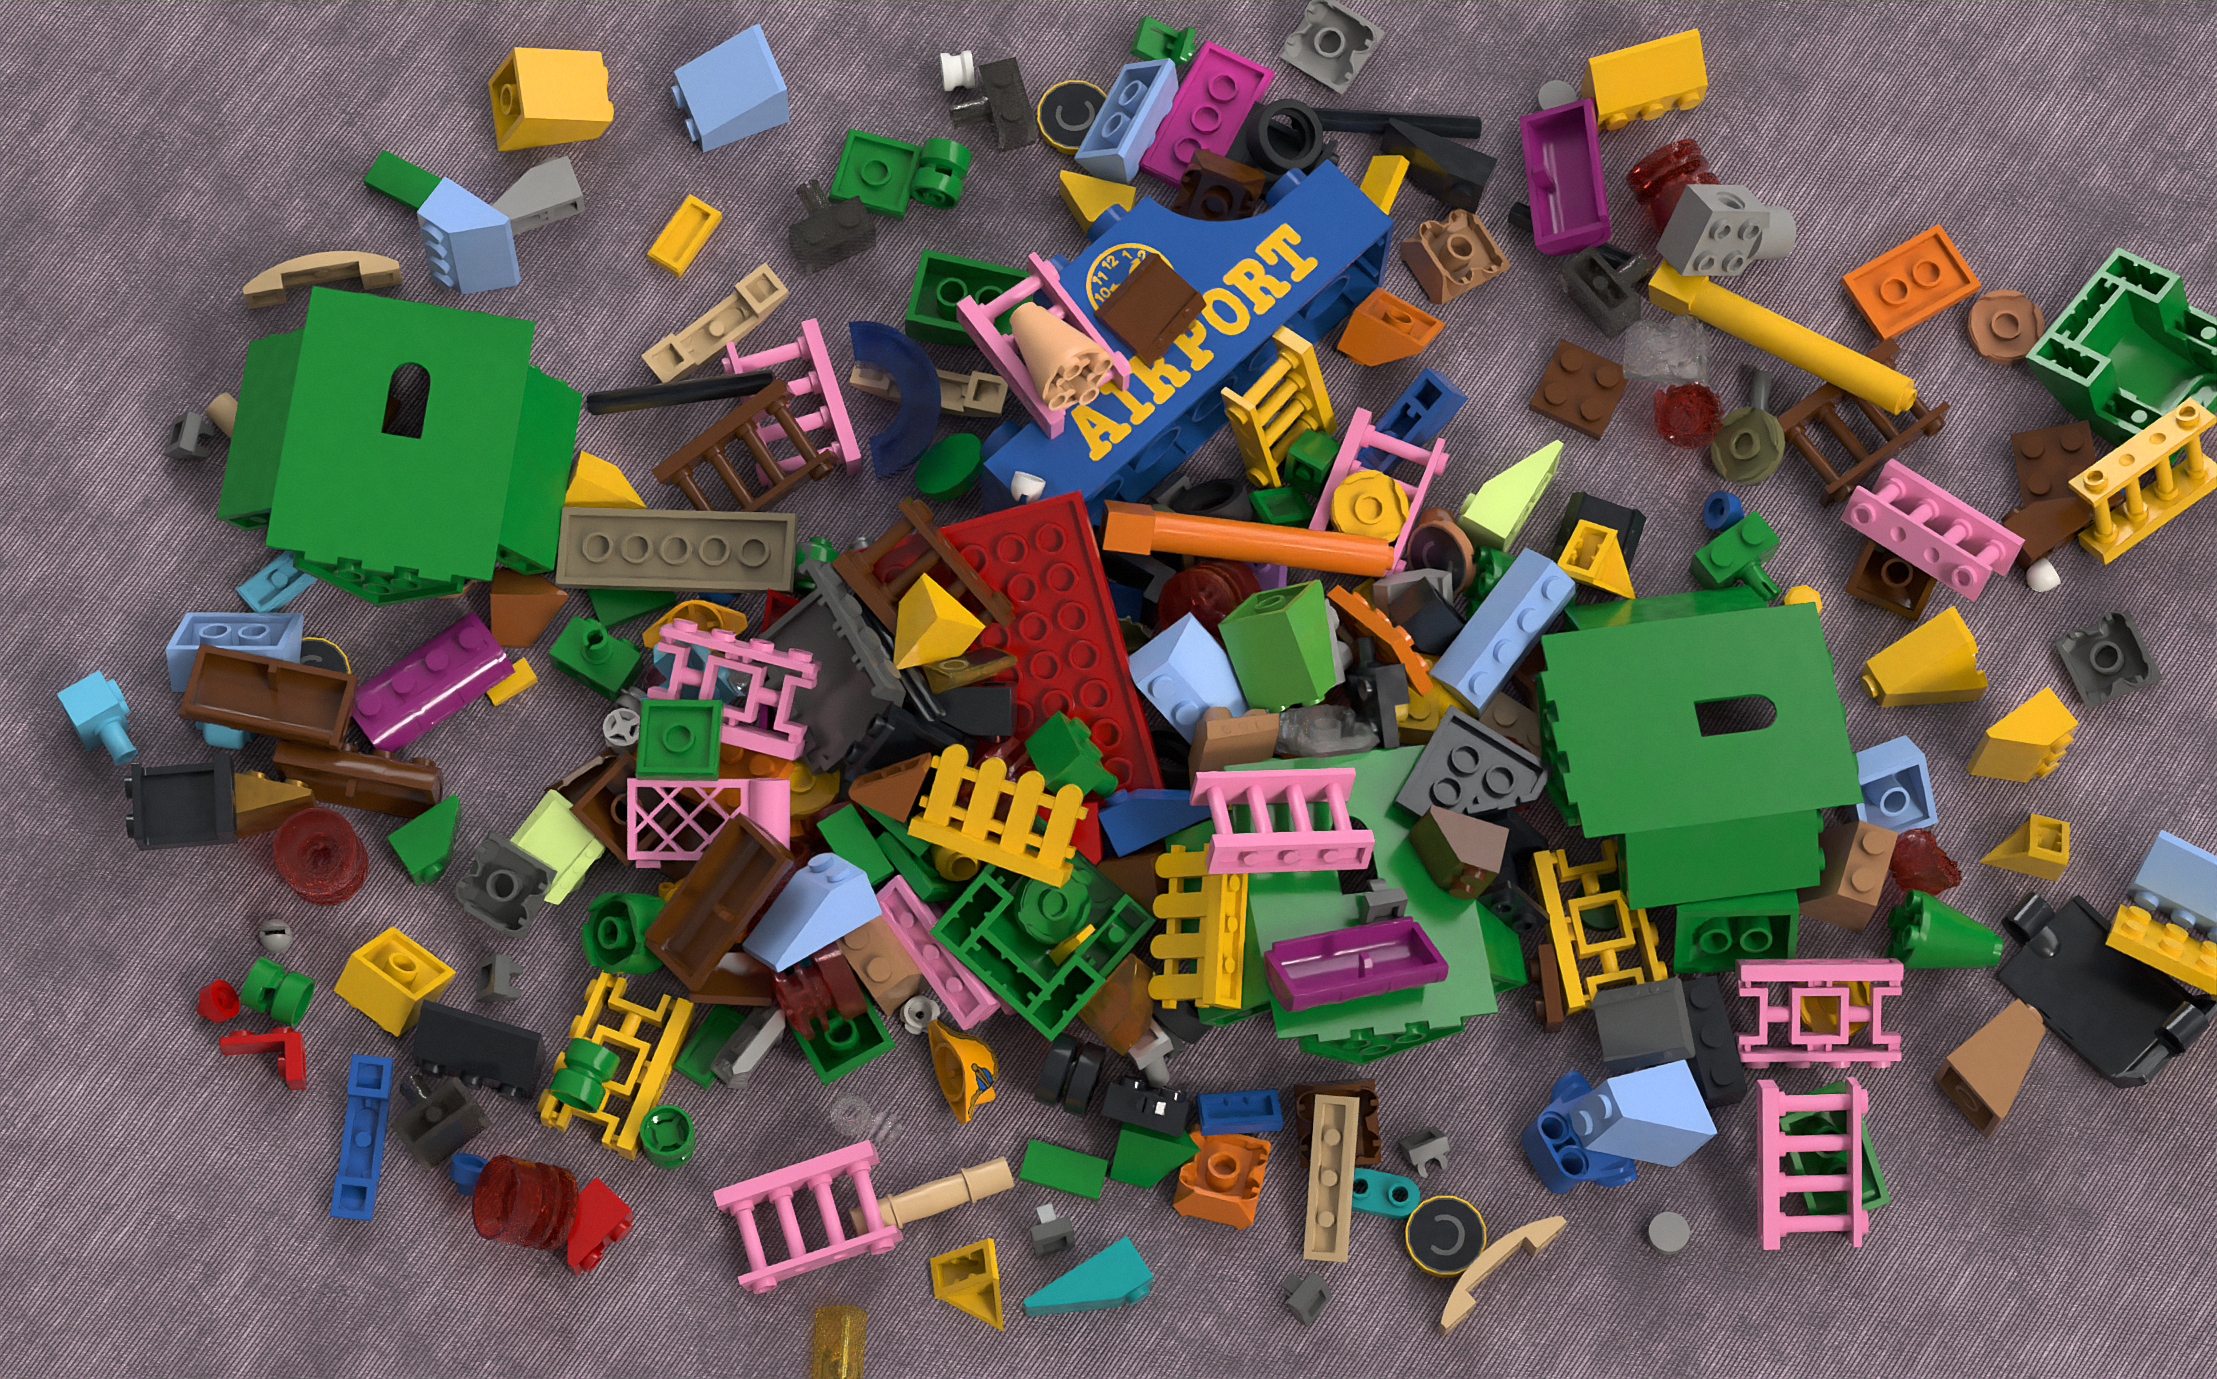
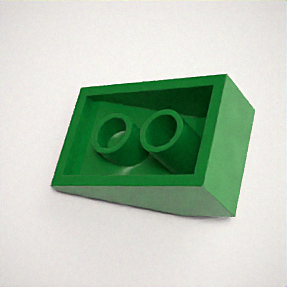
[905,249,1033,346]
[1672,889,1799,973]
[1779,1080,1891,1215]

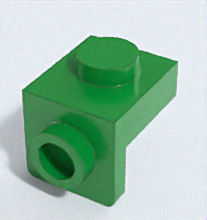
[1129,15,1196,68]

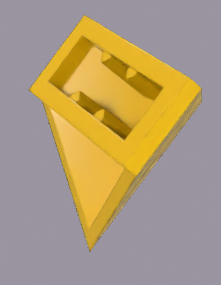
[564,450,647,509]
[1557,519,1636,599]
[893,573,986,670]
[1979,813,2070,882]
[930,1238,1004,1332]

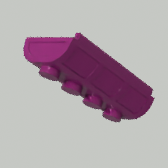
[1519,97,1612,256]
[351,611,515,754]
[1264,916,1449,1012]

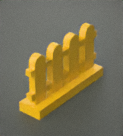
[907,744,1088,888]
[1148,843,1248,1009]

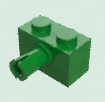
[1688,510,1782,605]
[549,615,644,703]
[1024,710,1118,798]

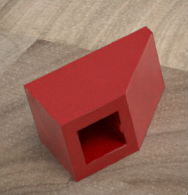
[567,1176,634,1277]

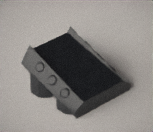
[1550,491,1647,597]

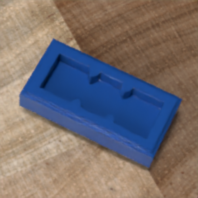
[1195,1089,1283,1136]

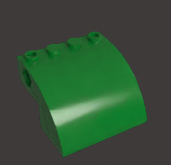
[2025,247,2217,466]
[929,813,1156,1042]

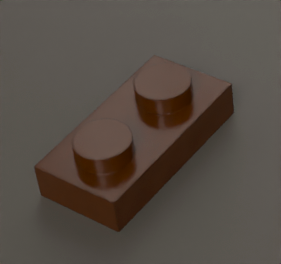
[1528,944,1564,1034]

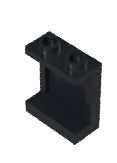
[1225,101,1341,201]
[1092,524,1177,630]
[843,702,973,817]
[125,753,238,851]
[1473,809,1550,934]

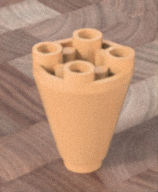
[1010,302,1114,411]

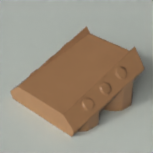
[1400,209,1510,305]
[1188,706,1279,790]

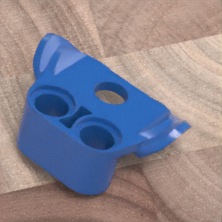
[1521,1070,1638,1194]

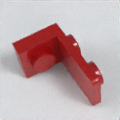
[219,1027,307,1091]

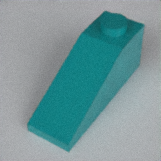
[1022,1236,1154,1317]

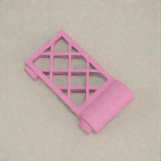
[627,778,790,868]

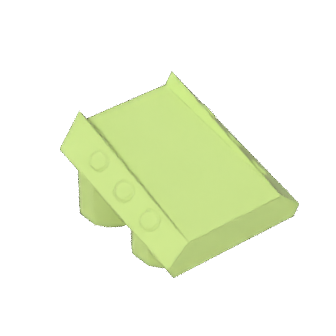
[510,789,606,905]

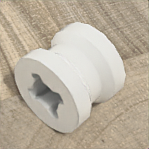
[940,50,975,92]
[603,708,640,755]

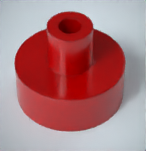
[196,979,240,1023]

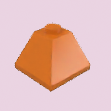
[1337,287,1446,367]

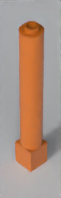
[1097,500,1394,578]

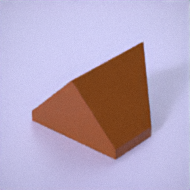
[490,570,570,648]
[848,752,933,823]

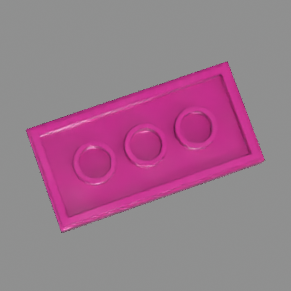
[1138,40,1275,190]

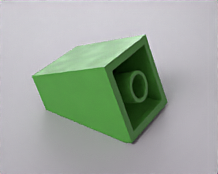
[1218,579,1336,714]

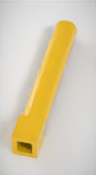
[1648,259,1917,415]

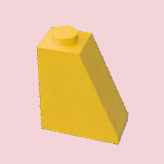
[1860,606,1988,707]

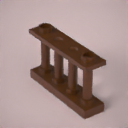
[1777,337,1950,508]
[651,378,839,512]
[831,495,1016,686]

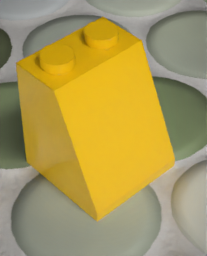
[488,47,614,151]

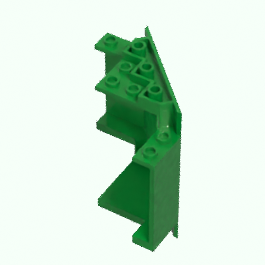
[217,286,583,607]
[1535,585,1864,910]
[1164,745,1528,1066]

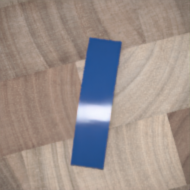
[330,1054,394,1222]

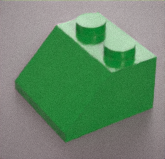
[786,980,896,1086]

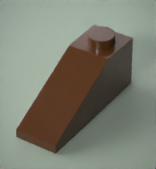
[2001,491,2125,573]

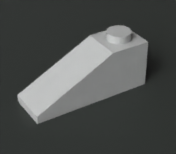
[492,155,585,236]

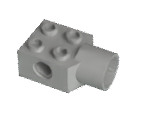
[1655,184,1796,276]

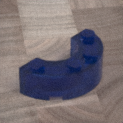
[849,321,941,483]

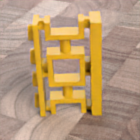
[1529,839,1668,1016]
[537,970,695,1161]

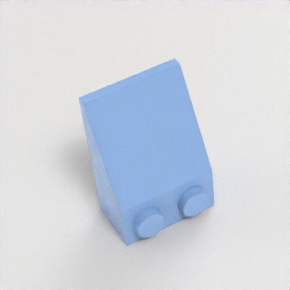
[742,852,883,972]

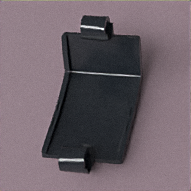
[1996,892,2217,1089]

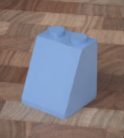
[670,24,789,153]
[1568,1059,1718,1167]

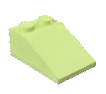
[1456,440,1564,552]

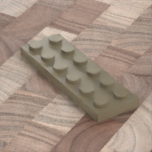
[555,507,799,595]

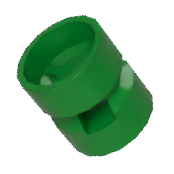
[910,138,972,210]
[240,956,316,1028]
[548,1038,620,1113]
[640,1104,696,1170]

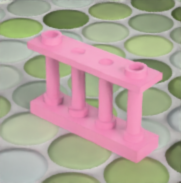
[957,252,1131,440]
[721,318,862,490]
[1308,407,1450,577]
[1840,458,2025,602]
[1189,768,1375,874]
[1757,1077,1869,1250]
[713,1140,904,1294]

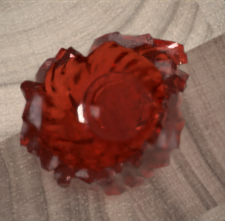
[1654,381,1724,450]
[1888,828,1962,896]

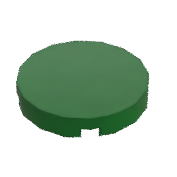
[914,433,986,502]
[1014,868,1091,945]

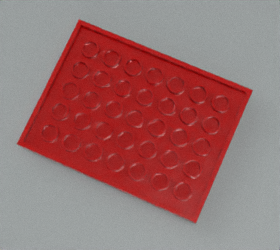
[853,489,1166,839]

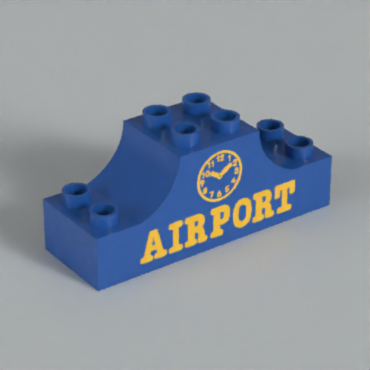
[979,159,1394,527]

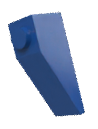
[1356,367,1469,475]
[1097,789,1229,858]

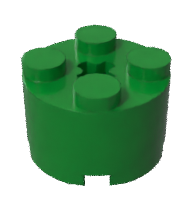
[581,892,667,975]

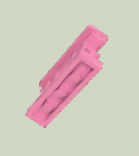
[639,619,823,760]
[875,874,1018,1030]
[1735,958,1904,1069]

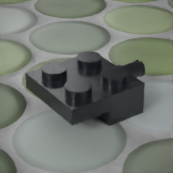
[1343,636,1410,748]
[1101,1074,1194,1137]

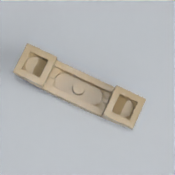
[243,251,403,309]
[641,263,790,383]
[849,347,1009,417]
[1437,1216,1567,1337]

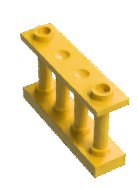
[1220,325,1338,489]
[2068,397,2217,565]

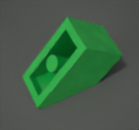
[1283,428,1341,498]
[387,794,462,887]

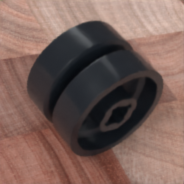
[1034,1032,1108,1118]

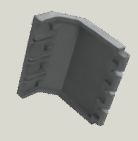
[752,558,906,776]

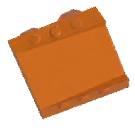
[1173,1124,1271,1231]

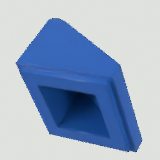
[1108,581,1145,623]

